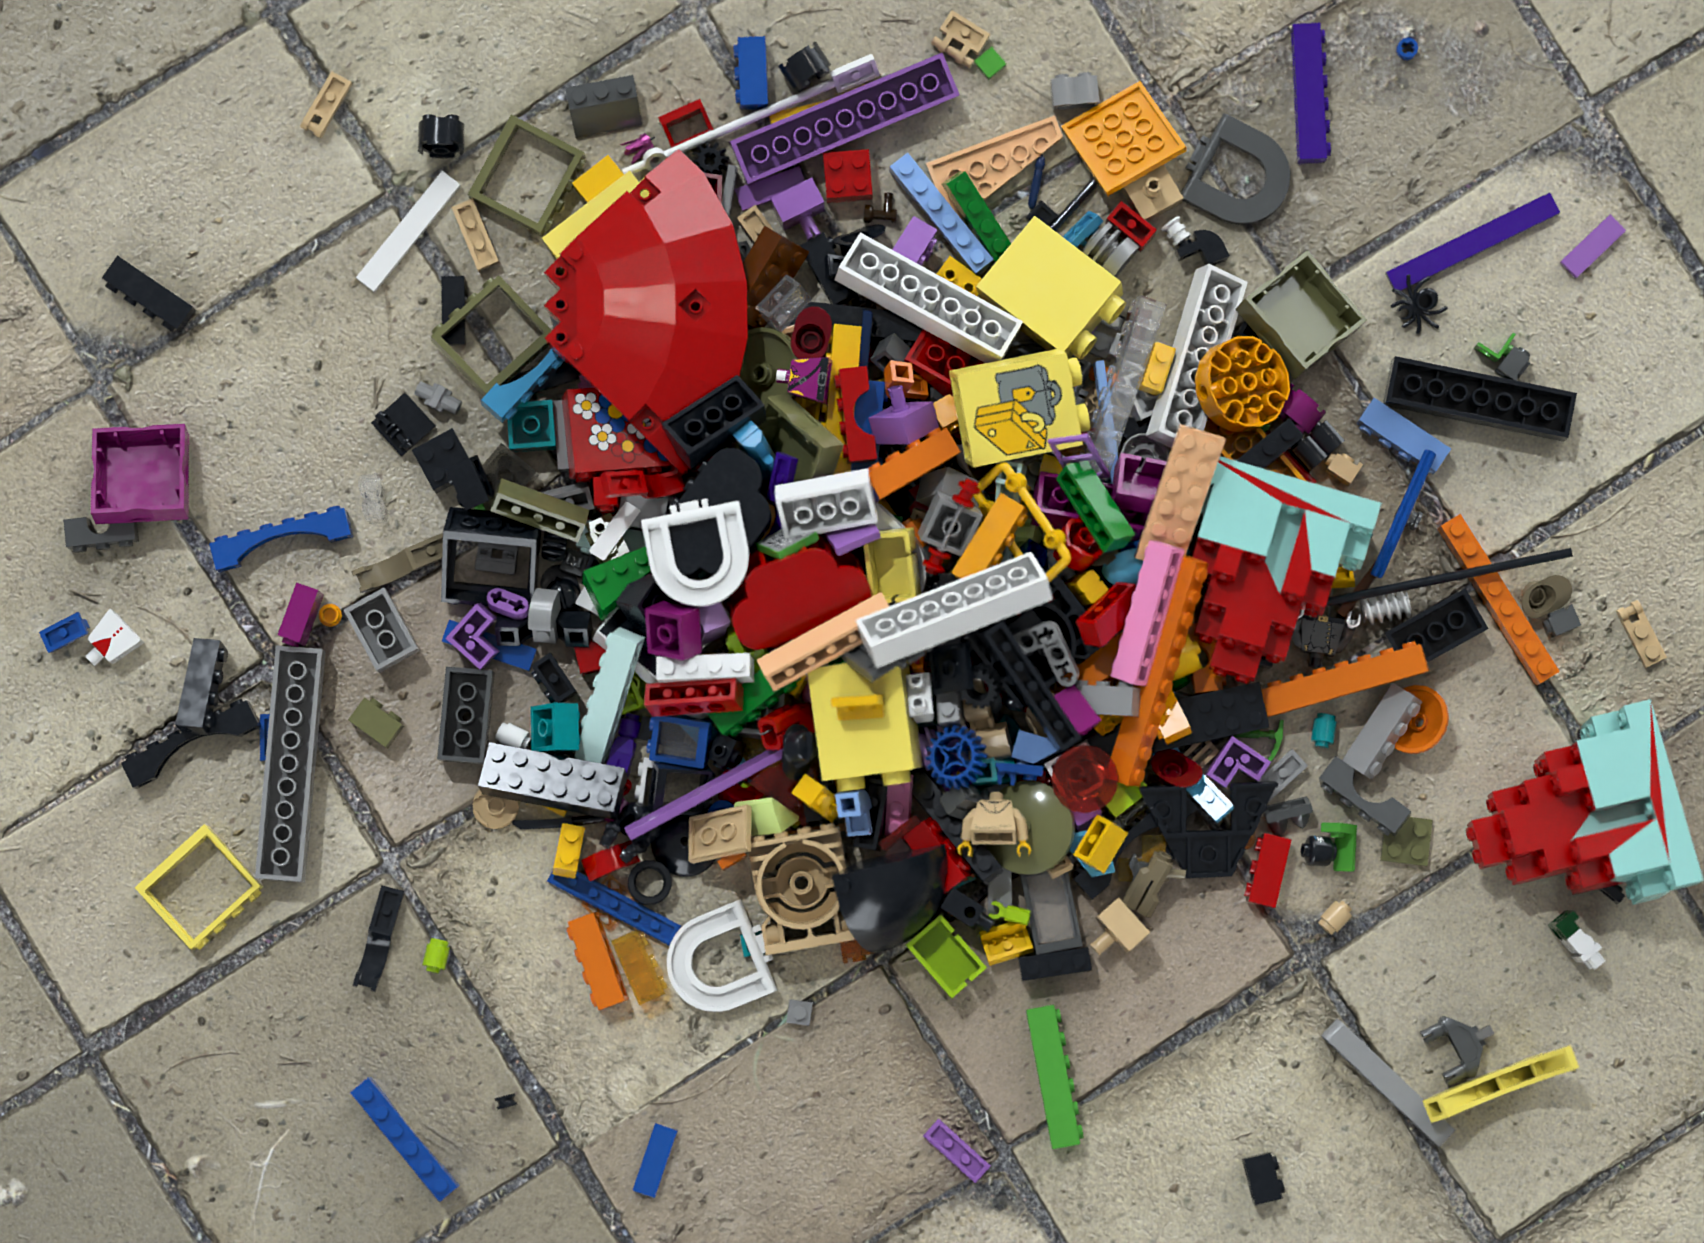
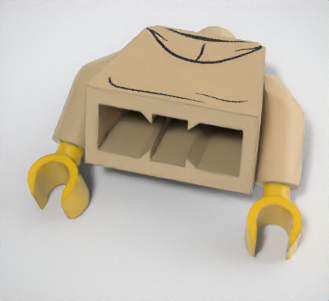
[958,792,1031,857]

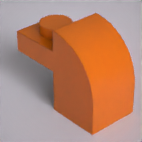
[884,360,929,400]

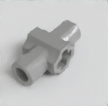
[414,381,462,415]

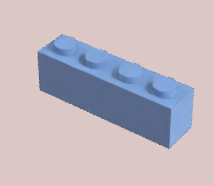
[1356,397,1451,474]

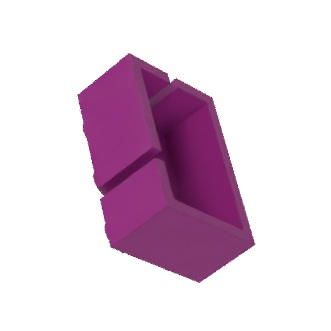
[1112,453,1167,514]

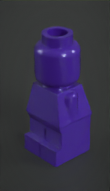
[607,713,641,777]

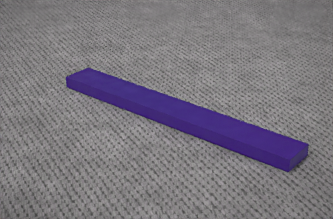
[1385,192,1560,294]

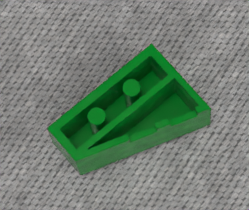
[583,546,652,621]

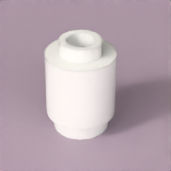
[495,723,531,749]

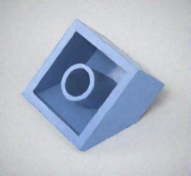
[1011,730,1068,765]

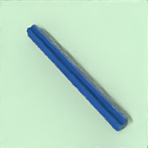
[1371,449,1436,578]

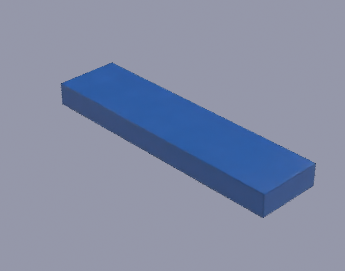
[442,619,537,672]

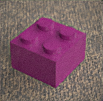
[645,601,702,661]

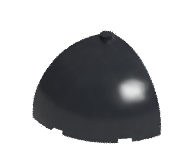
[832,844,948,953]

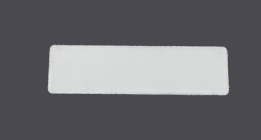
[589,502,641,560]

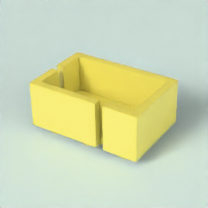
[863,527,922,603]

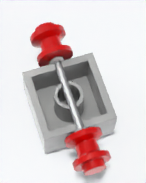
[918,479,983,575]

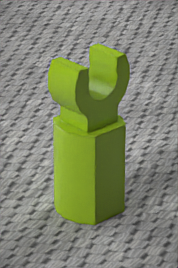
[989,901,1031,926]

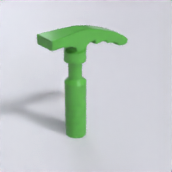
[1233,720,1284,761]

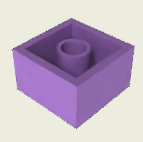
[771,178,825,240]
[869,385,939,444]

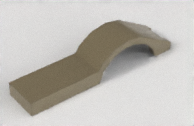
[351,533,457,593]

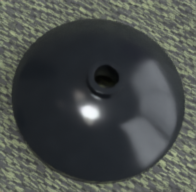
[651,815,716,877]

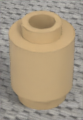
[1318,901,1352,935]

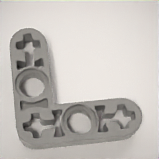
[1013,621,1079,687]

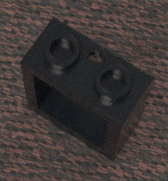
[648,762,715,816]

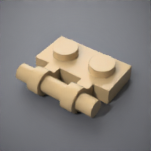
[931,10,990,68]

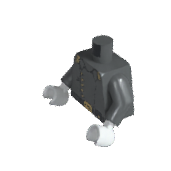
[1292,609,1361,668]

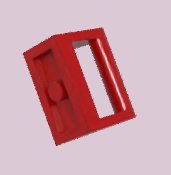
[658,99,714,148]

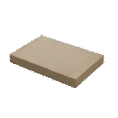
[688,804,751,863]

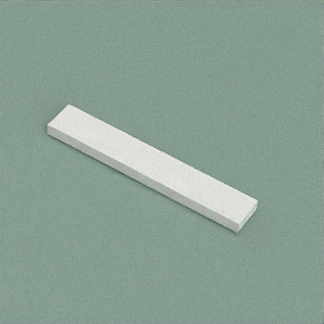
[356,171,461,293]

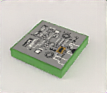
[755,529,819,560]

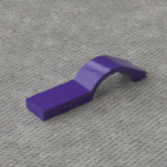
[756,452,798,550]

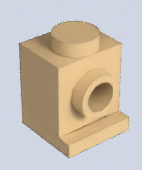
[1325,452,1363,486]

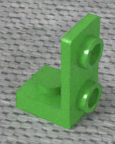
[1321,823,1357,872]

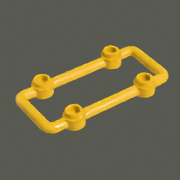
[974,462,1071,583]

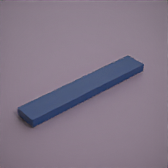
[547,870,681,946]

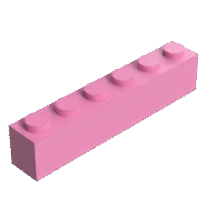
[1111,540,1185,686]

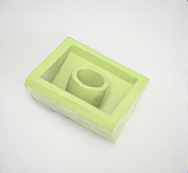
[734,798,799,836]

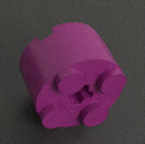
[1278,383,1326,434]

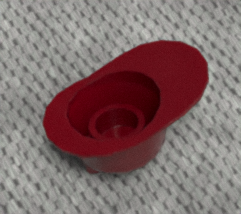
[791,306,832,359]
[1151,749,1203,788]

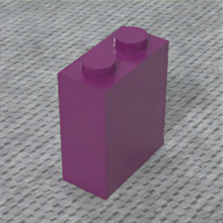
[277,582,324,647]

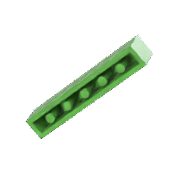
[1026,1005,1084,1149]

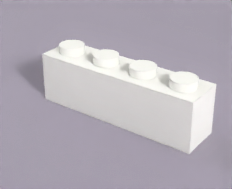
[656,653,754,683]

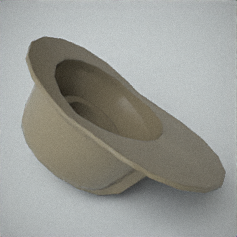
[1519,575,1572,619]

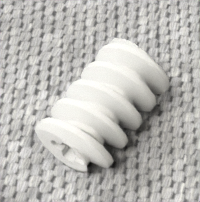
[1360,591,1411,625]

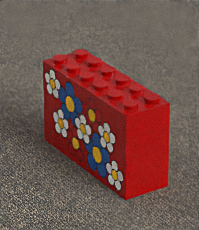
[562,387,713,483]

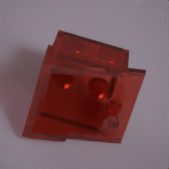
[744,759,819,810]

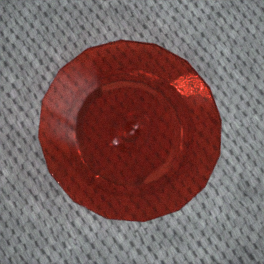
[1051,745,1119,813]

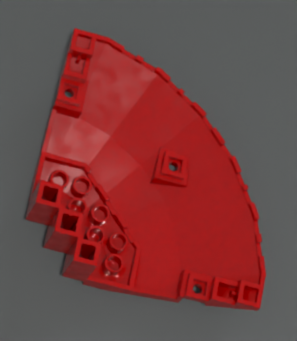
[544,149,748,475]

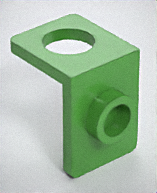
[1474,333,1516,363]

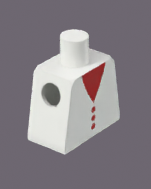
[85,609,144,666]

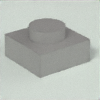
[786,999,813,1026]

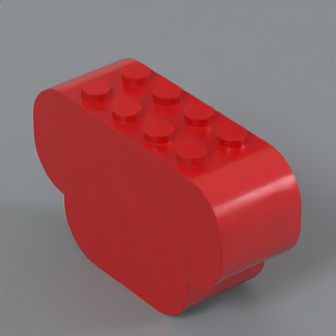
[728,535,872,650]

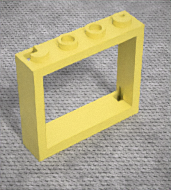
[135,824,264,950]

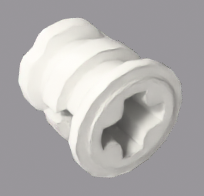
[1161,216,1191,247]

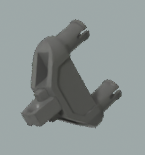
[1420,1016,1495,1087]

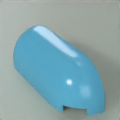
[1101,547,1191,586]

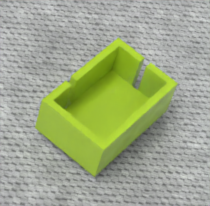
[905,915,987,999]

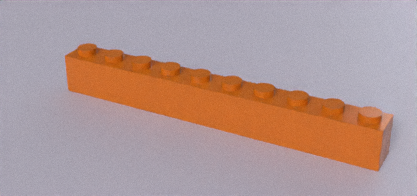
[1105,555,1209,786]

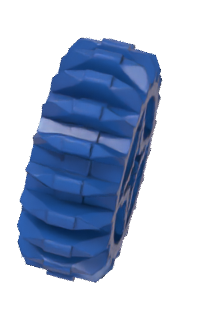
[925,725,989,789]

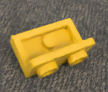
[979,921,1034,966]

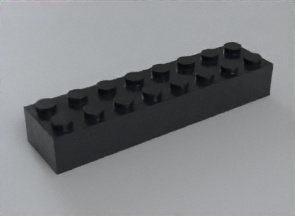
[1383,356,1577,442]

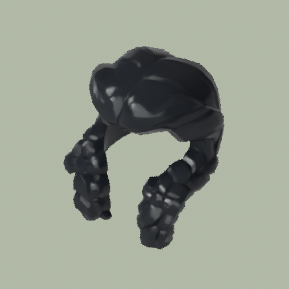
[599,802,661,864]

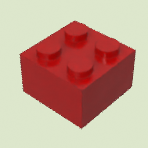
[823,149,873,203]

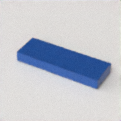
[633,1123,678,1198]

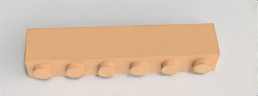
[757,592,889,691]

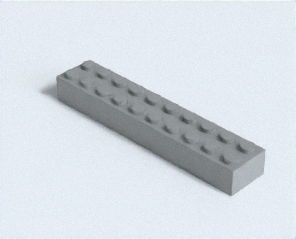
[255,645,326,883]

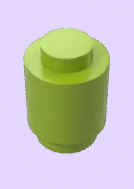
[422,938,450,974]

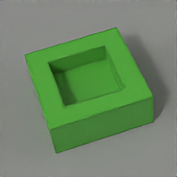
[974,47,1006,80]

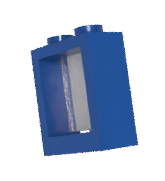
[646,715,713,769]

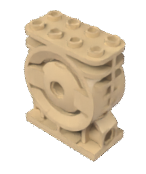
[748,822,855,955]

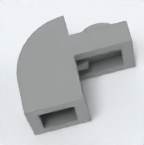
[528,588,561,644]

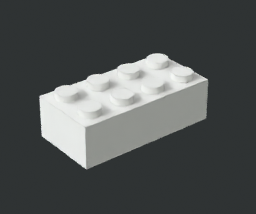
[775,468,878,539]

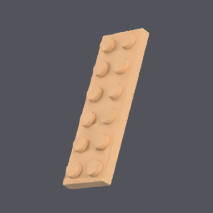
[1134,424,1225,561]

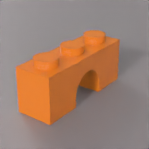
[1188,623,1226,695]

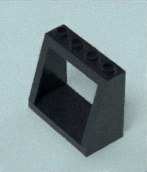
[441,507,541,610]

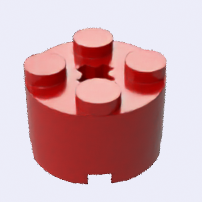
[1053,516,1103,572]

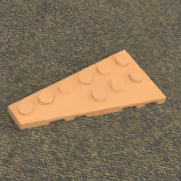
[926,115,1063,219]

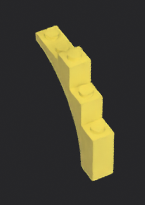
[1423,1045,1579,1123]

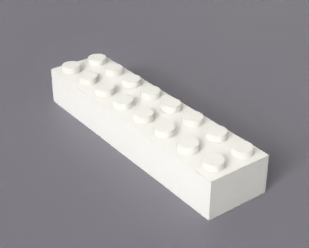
[835,233,1023,363]
[1146,264,1248,448]
[856,552,1053,668]

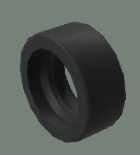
[628,860,672,905]

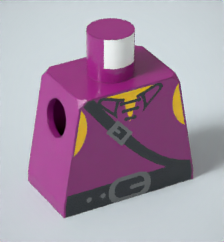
[776,357,832,405]

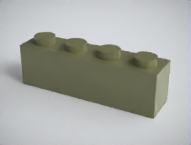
[490,478,589,543]

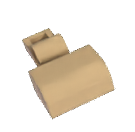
[960,678,1014,760]

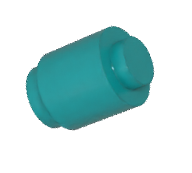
[1311,713,1337,748]

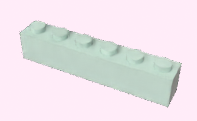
[574,627,645,764]

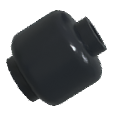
[1300,836,1337,867]

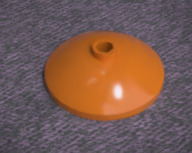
[1395,685,1449,754]

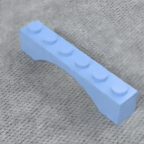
[889,153,994,276]

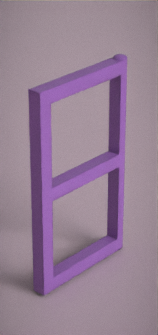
[1047,434,1110,479]

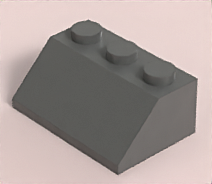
[565,75,643,138]

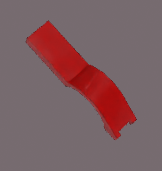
[600,469,688,499]

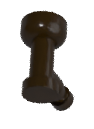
[864,192,897,223]

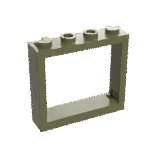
[468,114,586,236]
[431,275,552,396]

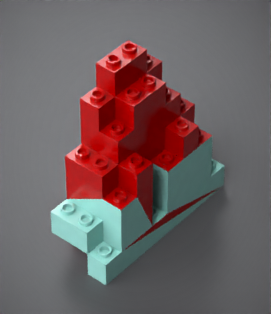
[1192,456,1381,684]
[1466,699,1704,905]

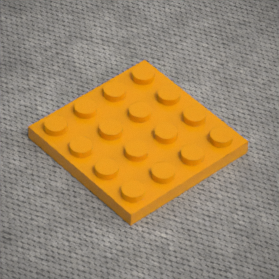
[1061,81,1187,197]

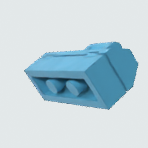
[733,420,775,481]

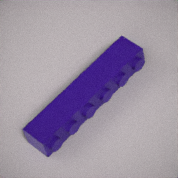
[1291,23,1331,164]

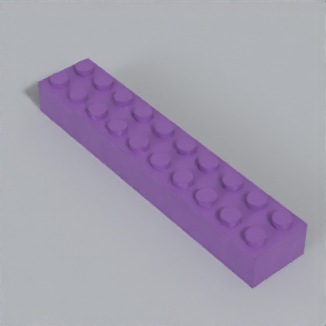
[729,53,960,185]

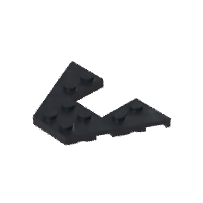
[1138,781,1278,878]

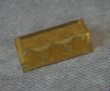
[611,930,668,1006]

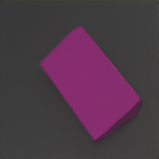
[1054,684,1102,735]

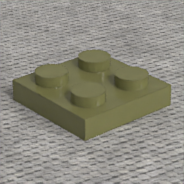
[1380,817,1433,866]

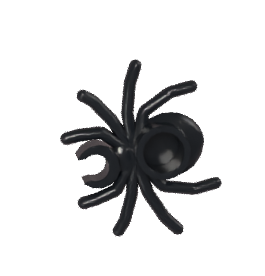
[1390,274,1448,334]

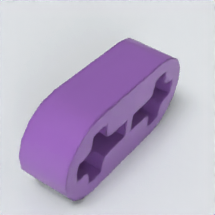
[487,588,529,620]

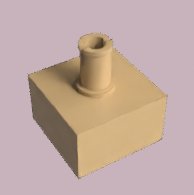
[1120,165,1183,222]
[1090,897,1150,955]

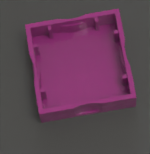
[91,424,189,524]

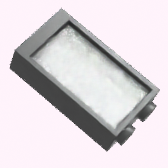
[1020,871,1083,955]

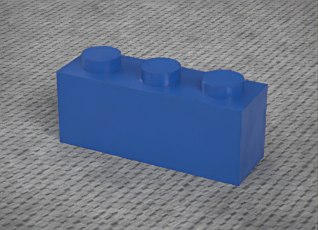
[734,36,768,110]

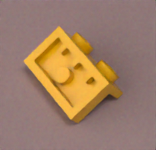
[831,694,885,721]

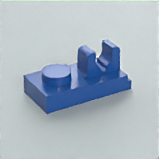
[39,612,90,653]
[995,762,1043,786]

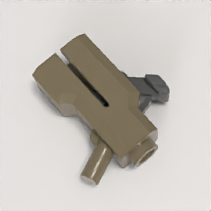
[1122,851,1186,918]

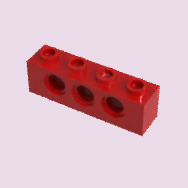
[644,678,744,717]

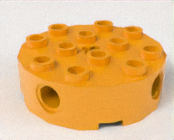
[1195,336,1290,432]

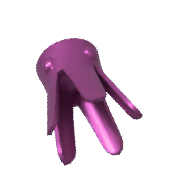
[620,133,655,165]

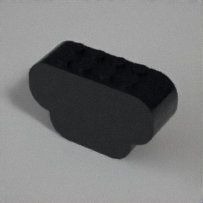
[668,448,772,579]

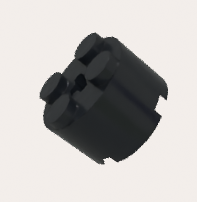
[778,41,831,92]
[418,114,464,159]

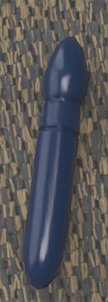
[1028,154,1045,209]

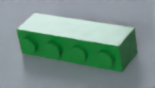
[942,171,1011,262]
[1056,461,1135,553]
[707,669,801,736]

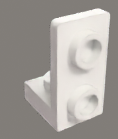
[635,757,657,805]

